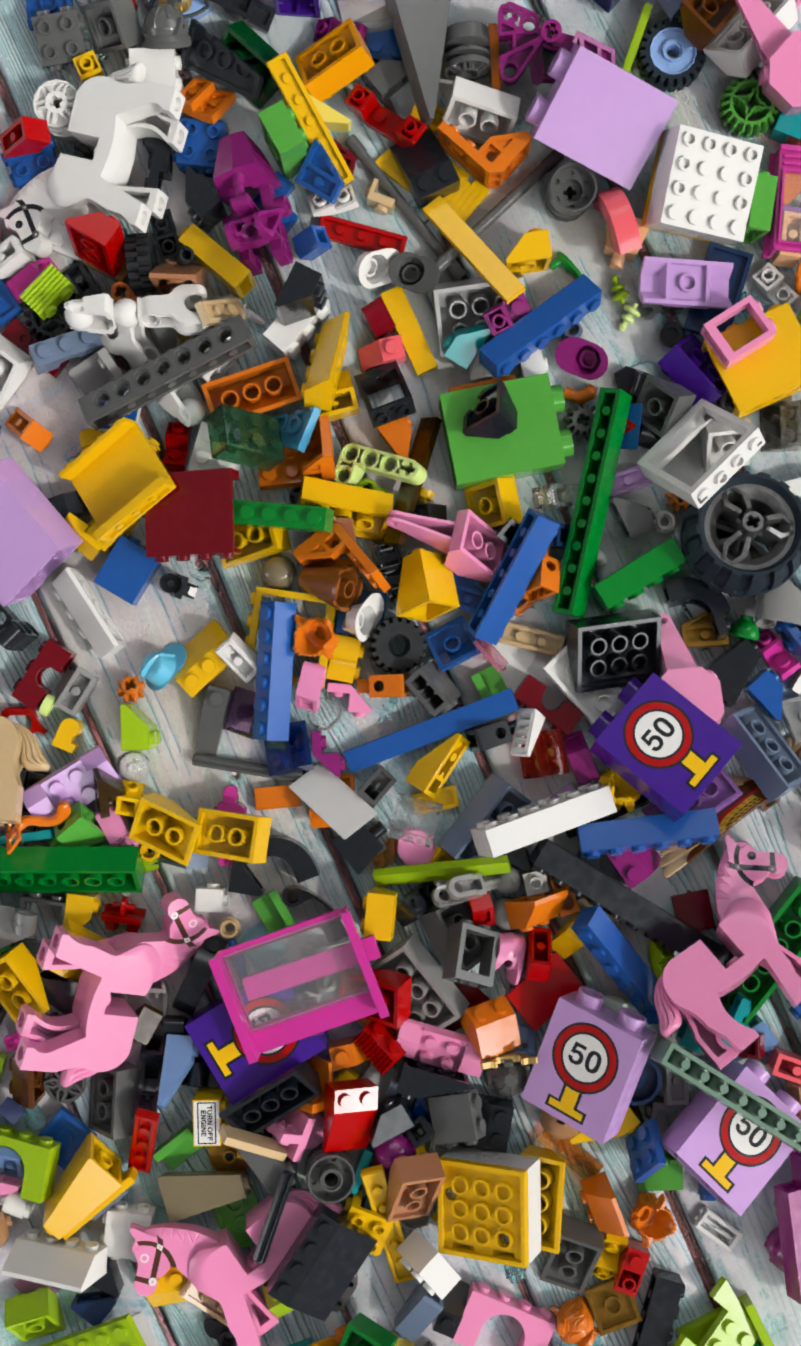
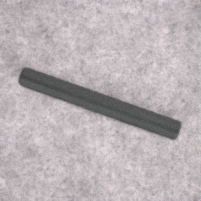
[192,753,303,782]

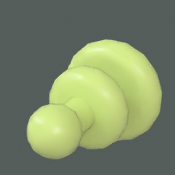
[618,303,641,331]

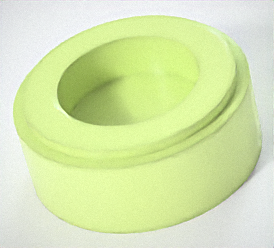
[38,694,56,717]

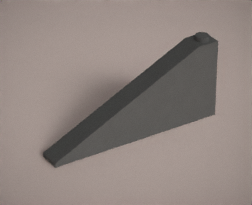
[385,0,451,127]

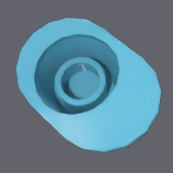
[139,643,187,691]

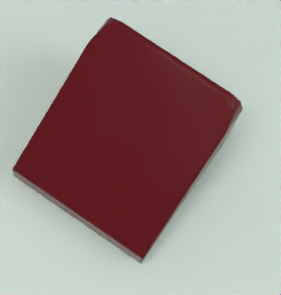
[738,1033,765,1060]

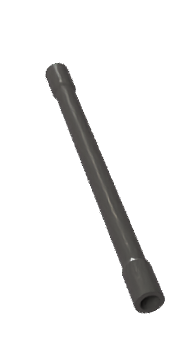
[344,134,467,281]
[434,149,564,274]

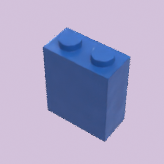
[93,534,162,606]

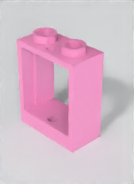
[700,294,777,370]

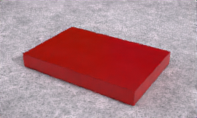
[505,951,583,1032]

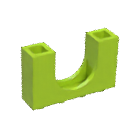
[0,1124,61,1204]

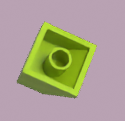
[120,703,161,751]
[5,1287,66,1342]

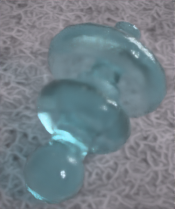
[376,697,398,723]

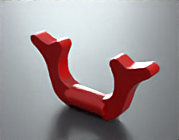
[0,706,48,734]

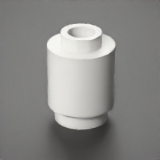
[0,1191,35,1219]

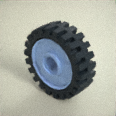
[637,17,706,93]

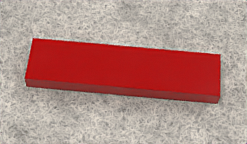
[318,215,408,253]
[128,1108,160,1173]

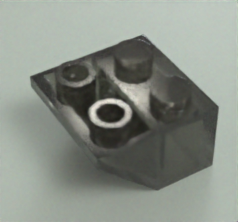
[759,400,801,452]

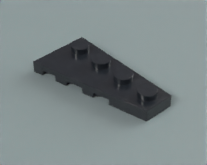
[181,18,265,101]

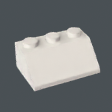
[441,76,521,144]

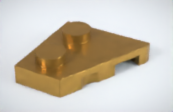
[680,612,729,649]

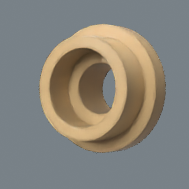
[218,916,241,939]

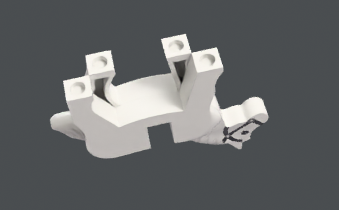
[0,62,188,258]

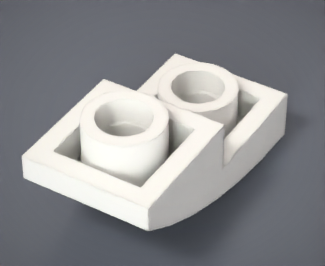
[307,184,360,217]
[751,262,799,306]

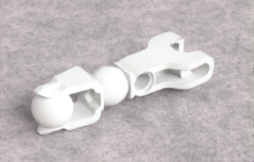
[64,284,209,336]
[98,323,211,427]

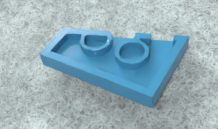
[260,406,321,453]

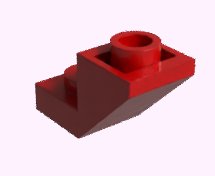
[162,421,192,472]
[466,876,495,926]

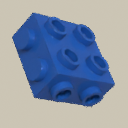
[173,116,229,178]
[0,135,59,190]

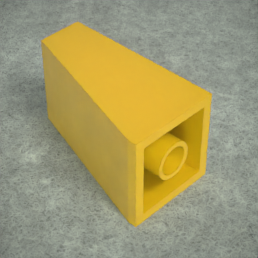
[43,1132,122,1240]

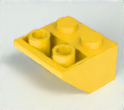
[305,370,360,422]
[360,886,398,942]

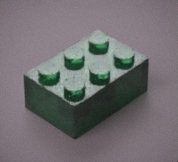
[207,404,285,472]

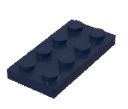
[683,242,754,336]

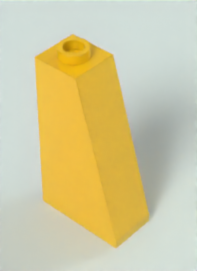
[178,223,256,300]

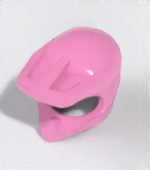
[495,932,527,985]

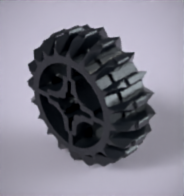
[23,292,78,341]

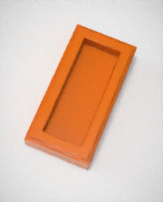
[254,784,301,811]

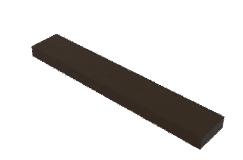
[383,417,442,546]

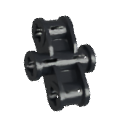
[372,540,411,603]

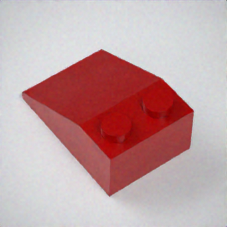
[338,968,412,1029]
[323,1078,378,1153]

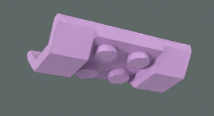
[638,256,734,309]
[23,745,123,828]

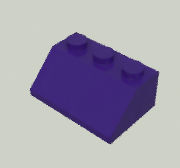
[657,333,727,406]

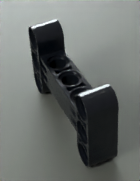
[0,604,39,651]

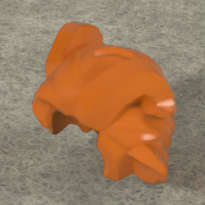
[292,615,339,659]
[629,1191,677,1248]
[549,1295,599,1346]

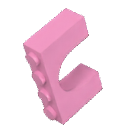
[452,1280,556,1346]

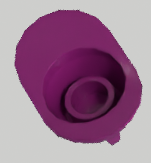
[555,337,608,380]

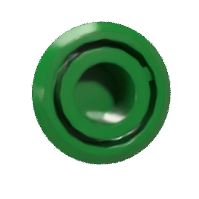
[728,615,759,641]

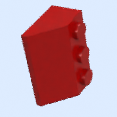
[64,212,126,278]

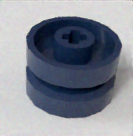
[630,1055,662,1106]

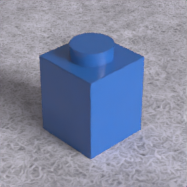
[292,225,332,260]

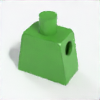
[49,801,106,847]

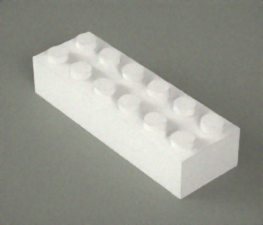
[470,783,617,858]

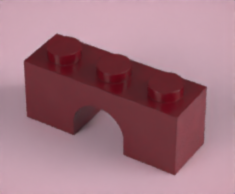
[11,639,77,710]
[513,674,584,736]

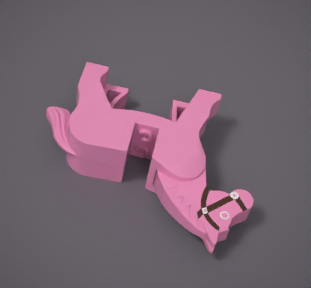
[14,892,220,1088]
[129,1187,356,1346]

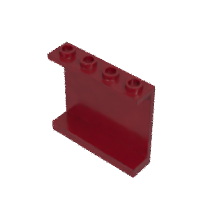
[145,468,242,563]

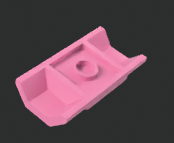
[396,1018,486,1078]

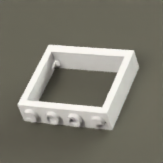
[637,398,766,509]

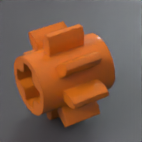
[665,493,688,512]
[117,675,145,704]

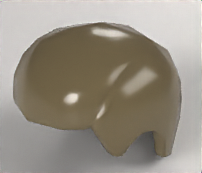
[261,555,296,590]

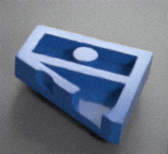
[365,29,403,63]
[295,139,345,204]
[453,572,486,614]
[773,621,801,655]

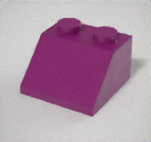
[605,848,661,889]

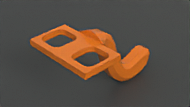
[6,801,71,855]

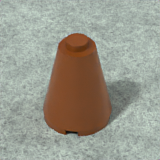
[298,566,363,612]

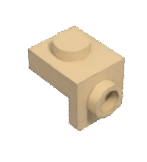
[364,178,395,215]

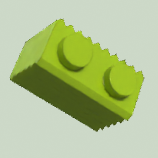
[19,263,75,320]

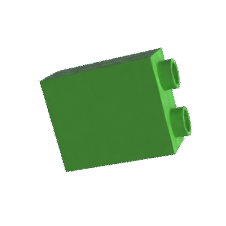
[438,373,574,491]

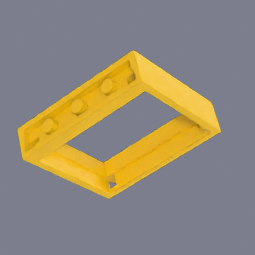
[244,586,336,688]

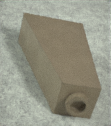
[157,1170,252,1223]

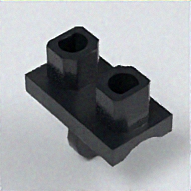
[159,573,198,599]

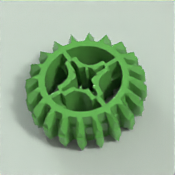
[718,74,779,139]

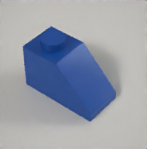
[743,669,783,721]

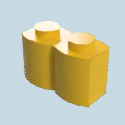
[326,634,366,684]

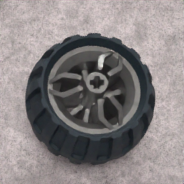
[680,471,801,598]

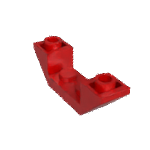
[344,83,428,148]

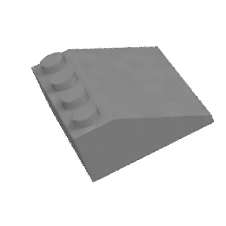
[432,272,526,358]
[371,933,470,1028]

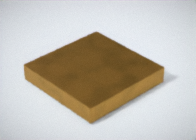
[584,1277,643,1337]

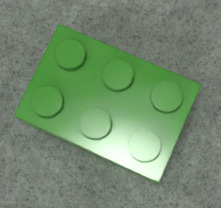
[258,100,309,179]

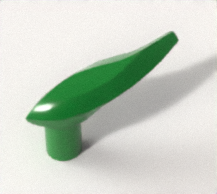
[549,251,582,279]

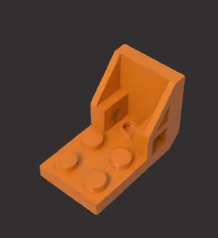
[437,120,533,189]
[256,415,336,491]
[291,523,391,593]

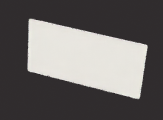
[469,615,540,693]
[289,762,377,840]

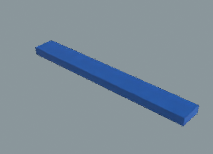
[343,688,519,773]

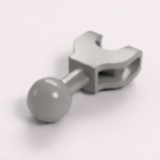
[431,866,522,908]

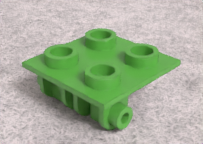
[638,1149,683,1191]

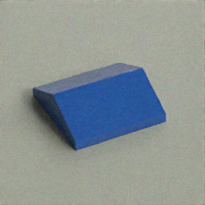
[425,615,482,673]

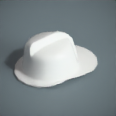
[352,248,399,289]
[342,592,384,642]

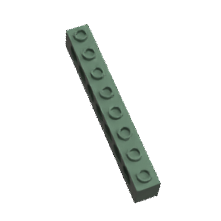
[650,1037,801,1153]

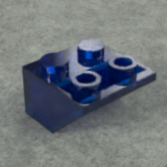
[264,720,314,777]

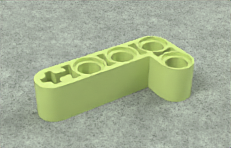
[334,443,427,486]

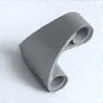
[754,580,801,629]
[0,905,38,948]

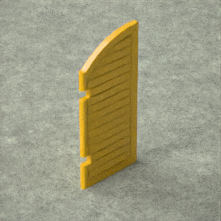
[375,149,490,223]

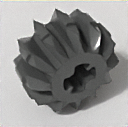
[563,402,596,441]

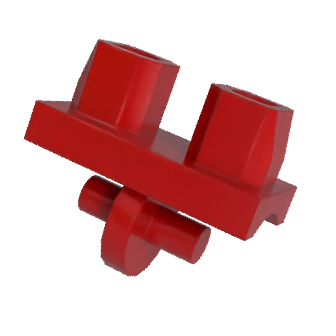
[100,896,146,933]

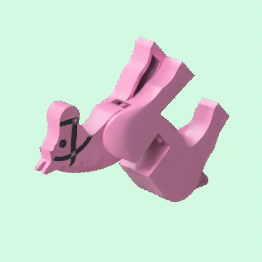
[654,834,801,1071]

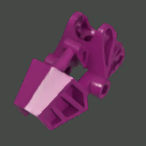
[498,1,615,86]
[213,131,293,277]

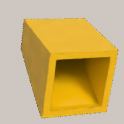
[396,548,460,622]

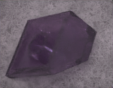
[223,686,255,739]

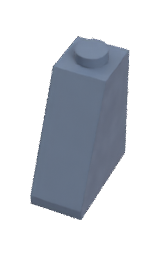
[394,1281,444,1342]

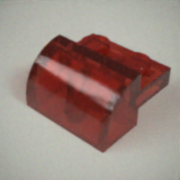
[520,728,570,779]

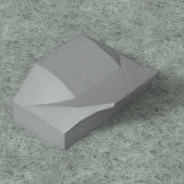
[54,666,99,717]

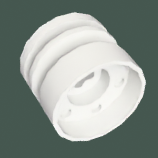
[33,79,78,143]

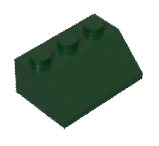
[221,20,280,109]

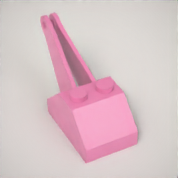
[735,0,801,115]
[386,509,507,583]
[660,613,725,725]

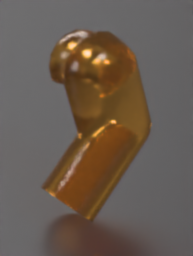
[374,838,398,868]

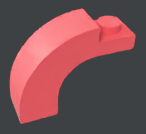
[592,186,642,255]

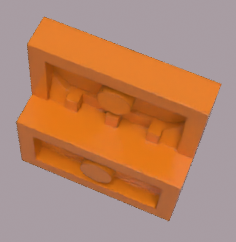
[180,77,236,124]

